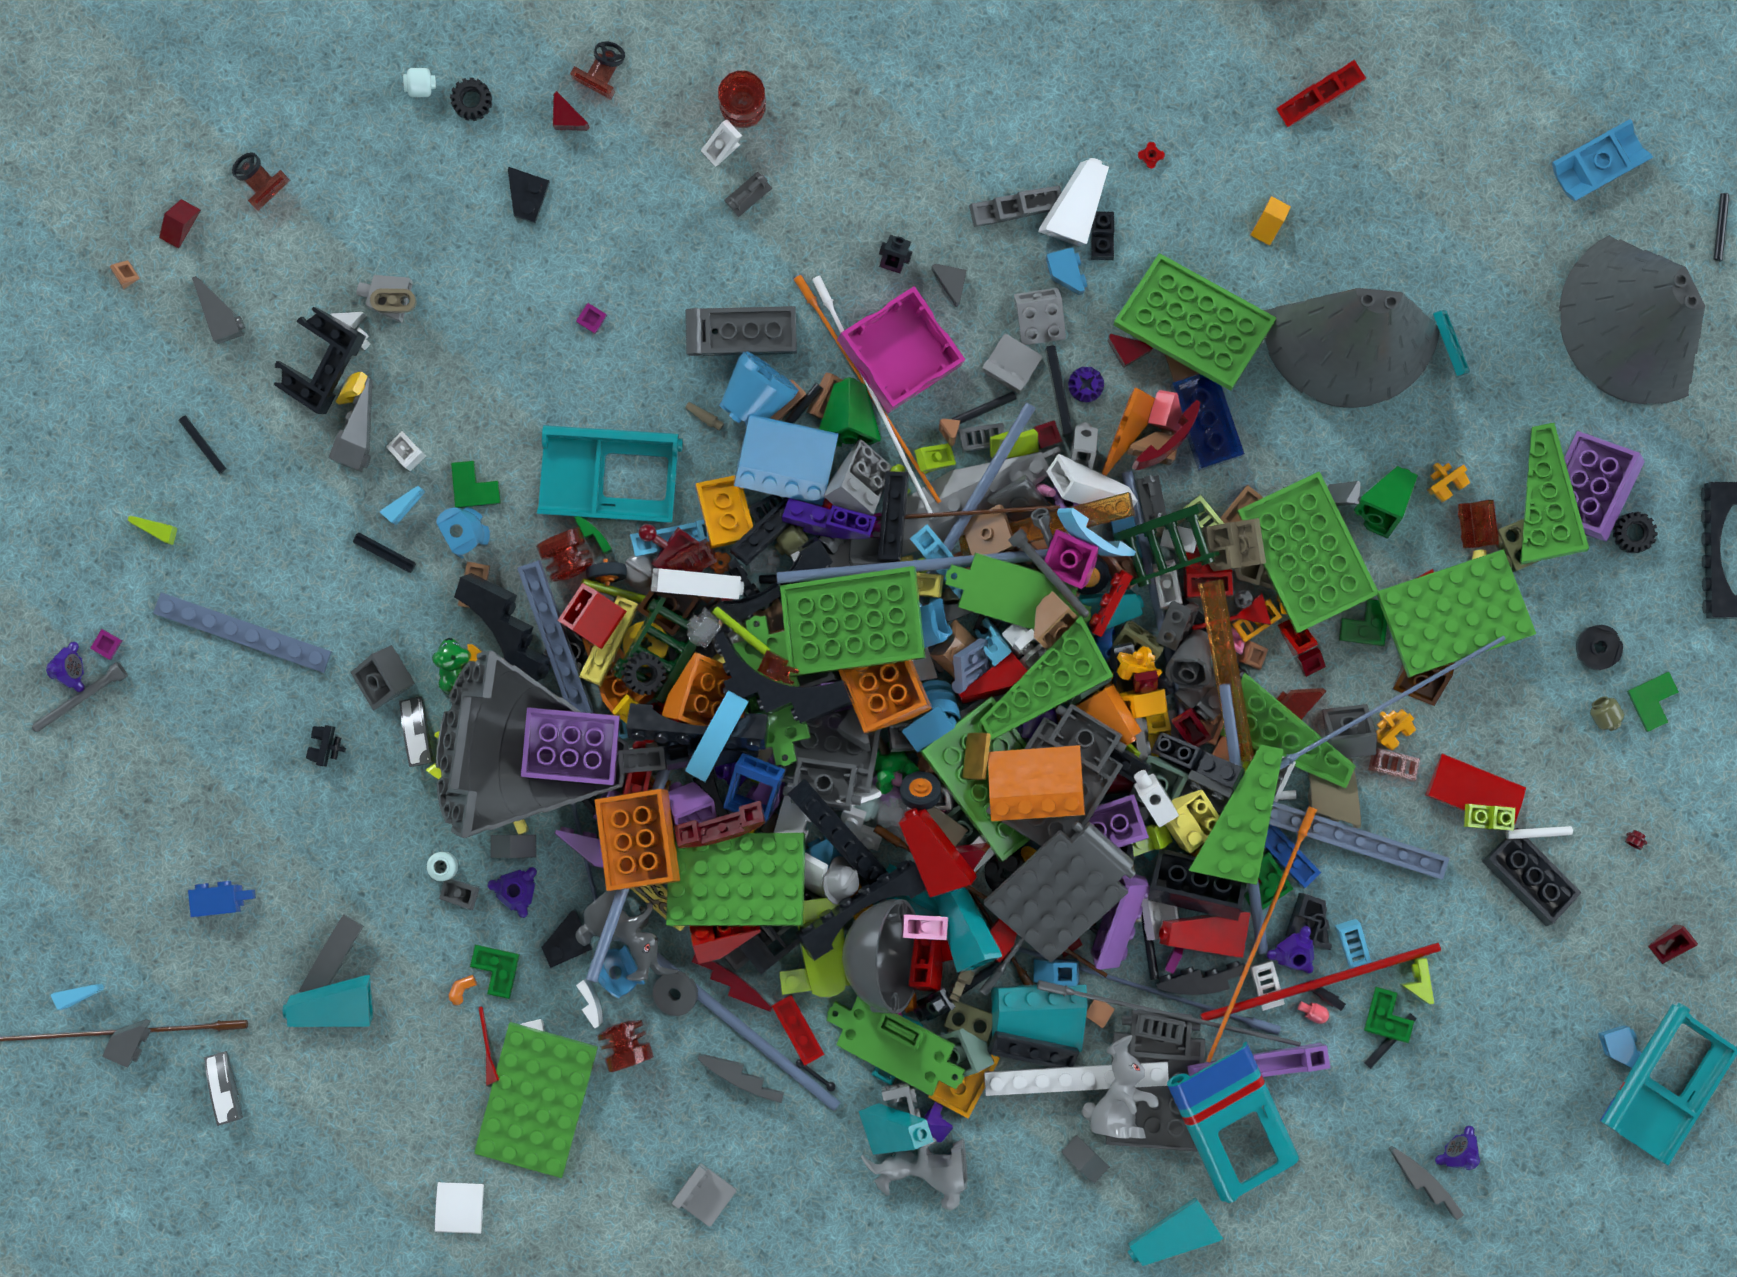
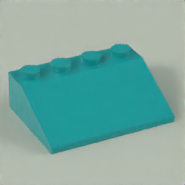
[991,983,1087,1056]

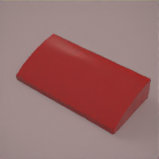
[1425,754,1526,826]

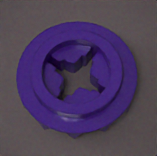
[1068,366,1104,402]

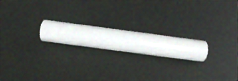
[1505,826,1573,839]

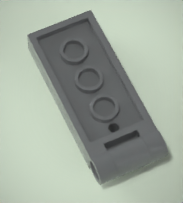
[685,306,797,356]

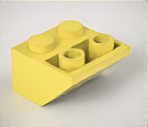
[1165,790,1220,853]

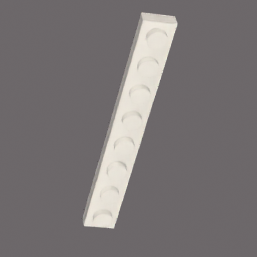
[984,1062,1169,1096]

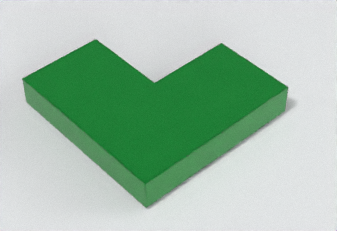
[451,461,501,508]
[1339,599,1387,647]
[1627,672,1679,732]
[1244,851,1293,910]
[470,944,520,999]
[1364,986,1414,1044]

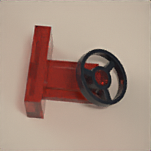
[570,41,625,100]
[232,152,291,211]

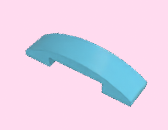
[1057,508,1136,557]
[630,519,709,557]
[910,524,963,599]
[685,690,749,782]

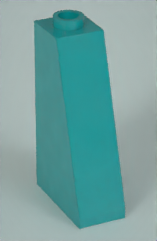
[1076,590,1144,635]
[934,887,1002,973]
[283,975,373,1027]
[858,1103,934,1155]
[1127,1197,1224,1266]

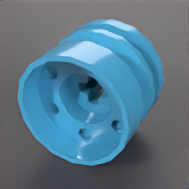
[913,680,962,722]

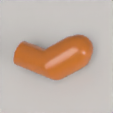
[448,975,477,1005]

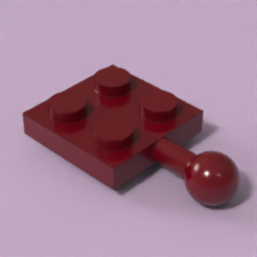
[638,524,715,573]

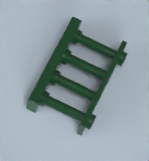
[1113,503,1220,588]
[613,596,709,703]

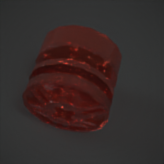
[718,70,766,128]
[536,528,595,582]
[596,1019,654,1073]

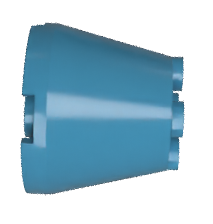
[719,351,799,426]

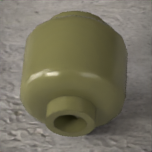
[775,524,809,558]
[1590,696,1625,731]

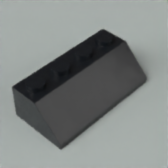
[1148,849,1247,921]

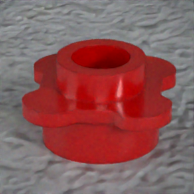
[1138,142,1165,169]

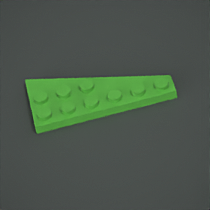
[980,616,1113,741]
[1189,745,1284,885]

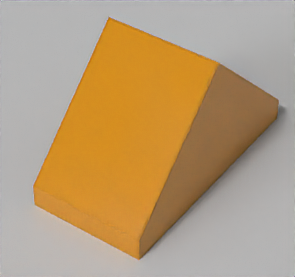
[1250,196,1291,246]

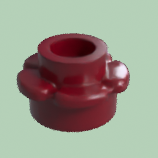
[1625,830,1647,850]

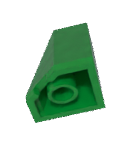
[819,377,881,447]
[1354,466,1418,539]

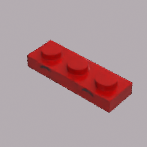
[1089,569,1133,637]
[771,994,825,1066]

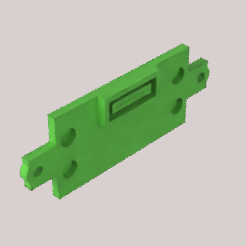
[945,552,1092,630]
[733,616,810,766]
[827,996,965,1096]

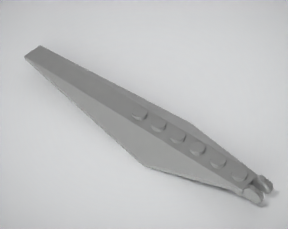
[829,447,1061,568]

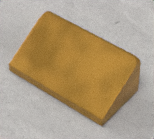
[963,733,991,780]

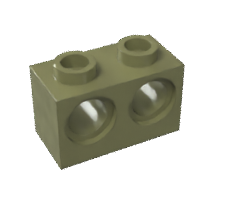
[1493,519,1539,572]
[1113,620,1164,663]
[943,1001,993,1042]

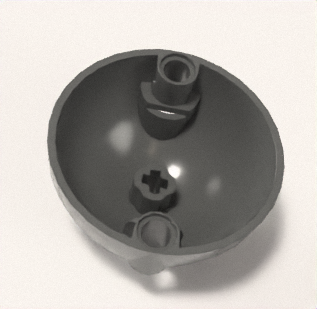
[842,899,916,1014]

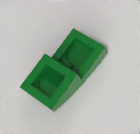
[575,516,613,555]

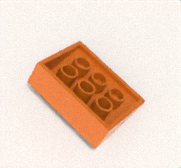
[662,653,745,726]
[839,660,932,734]
[988,745,1085,821]
[595,789,680,891]

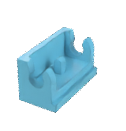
[975,617,1012,666]

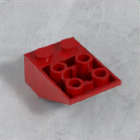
[1183,544,1233,599]
[689,926,761,964]

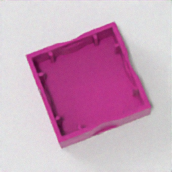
[837,286,965,413]

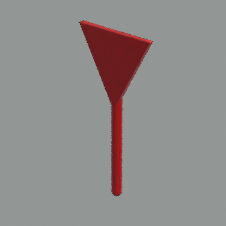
[1192,594,1271,630]
[479,1007,499,1086]

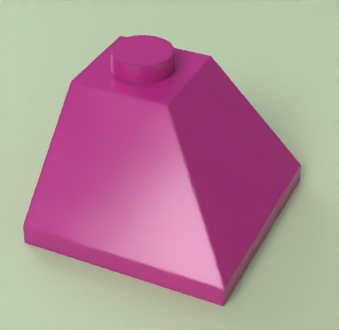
[1040,529,1099,589]

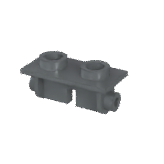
[724,172,773,217]
[1136,475,1167,522]

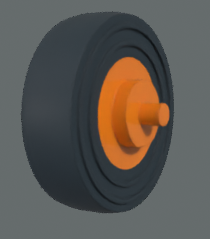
[586,559,627,586]
[900,771,941,811]

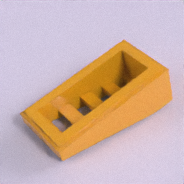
[1232,598,1282,643]

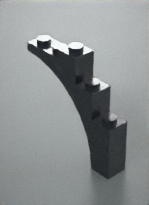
[454,573,550,681]
[714,632,854,725]

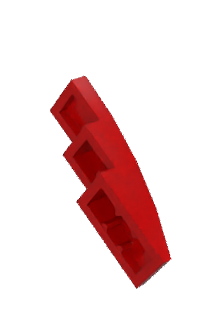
[1276,60,1367,127]

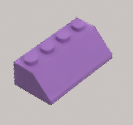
[1089,794,1149,848]
[1091,874,1150,970]

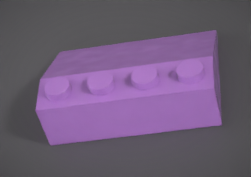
[1564,431,1645,542]
[521,707,620,785]

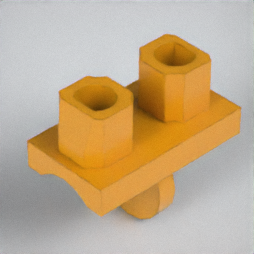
[1427,463,1470,503]
[1117,646,1162,680]
[1376,709,1416,751]

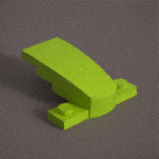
[779,897,850,997]

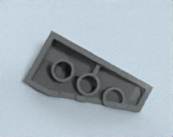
[328,377,373,472]

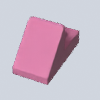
[902,915,948,940]

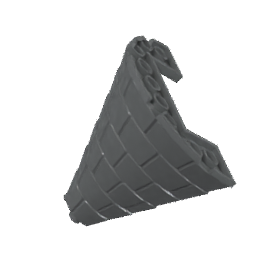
[1559,235,1705,404]
[1264,288,1440,408]
[436,651,629,838]

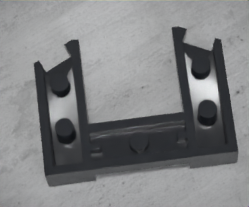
[274,307,366,414]

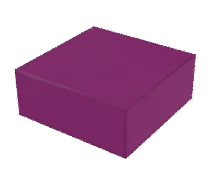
[576,303,607,334]
[90,629,123,660]
[1165,947,1184,974]

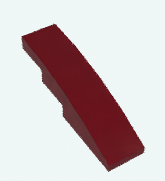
[692,955,772,1012]

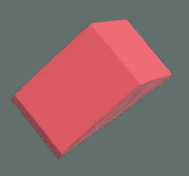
[1148,390,1182,433]

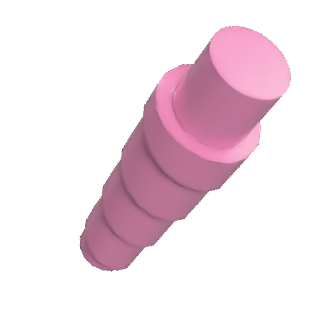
[1035,483,1056,497]

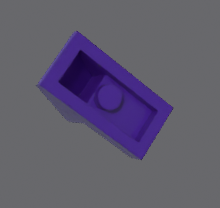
[923,1101,953,1142]

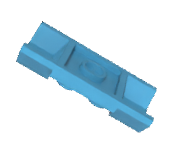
[1552,119,1653,202]

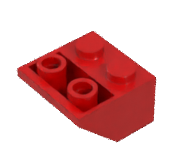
[557,583,627,649]

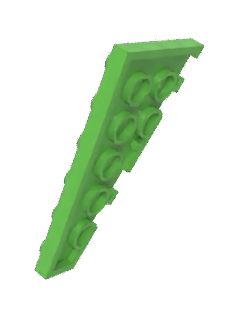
[1520,423,1589,565]
[1220,673,1356,788]

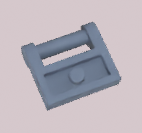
[952,638,990,694]

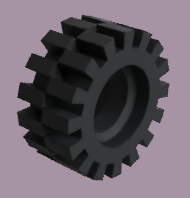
[450,77,492,121]
[1613,512,1658,554]
[621,652,666,695]

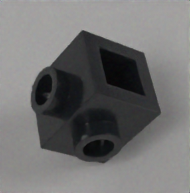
[879,235,913,274]

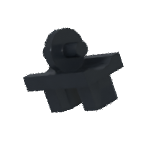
[306,725,346,767]
[913,988,956,1022]

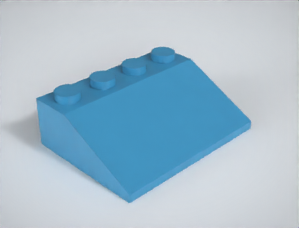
[734,415,838,505]

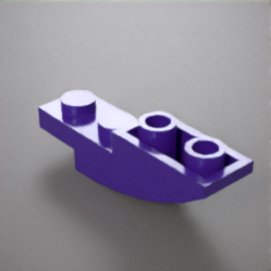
[782,498,876,539]

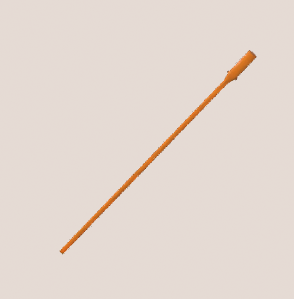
[794,275,942,504]
[1206,806,1317,1063]

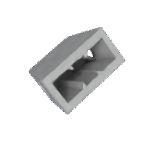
[356,275,413,323]
[1070,422,1098,469]

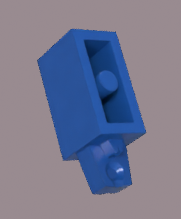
[188,881,256,917]

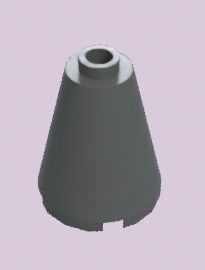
[1166,630,1211,692]

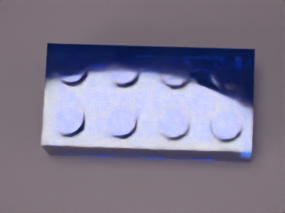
[1170,374,1245,471]

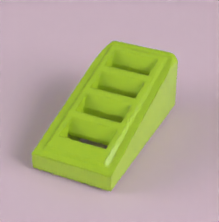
[127,515,177,545]

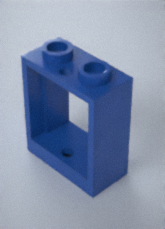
[723,753,785,824]

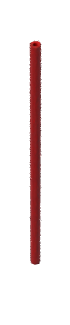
[1200,943,1441,1021]

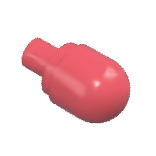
[1297,1001,1329,1024]

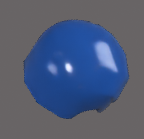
[1093,627,1115,664]

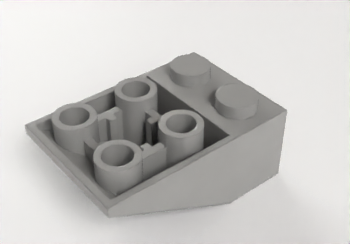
[824,439,892,516]

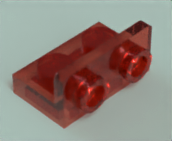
[1458,500,1499,549]

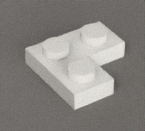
[840,807,882,851]

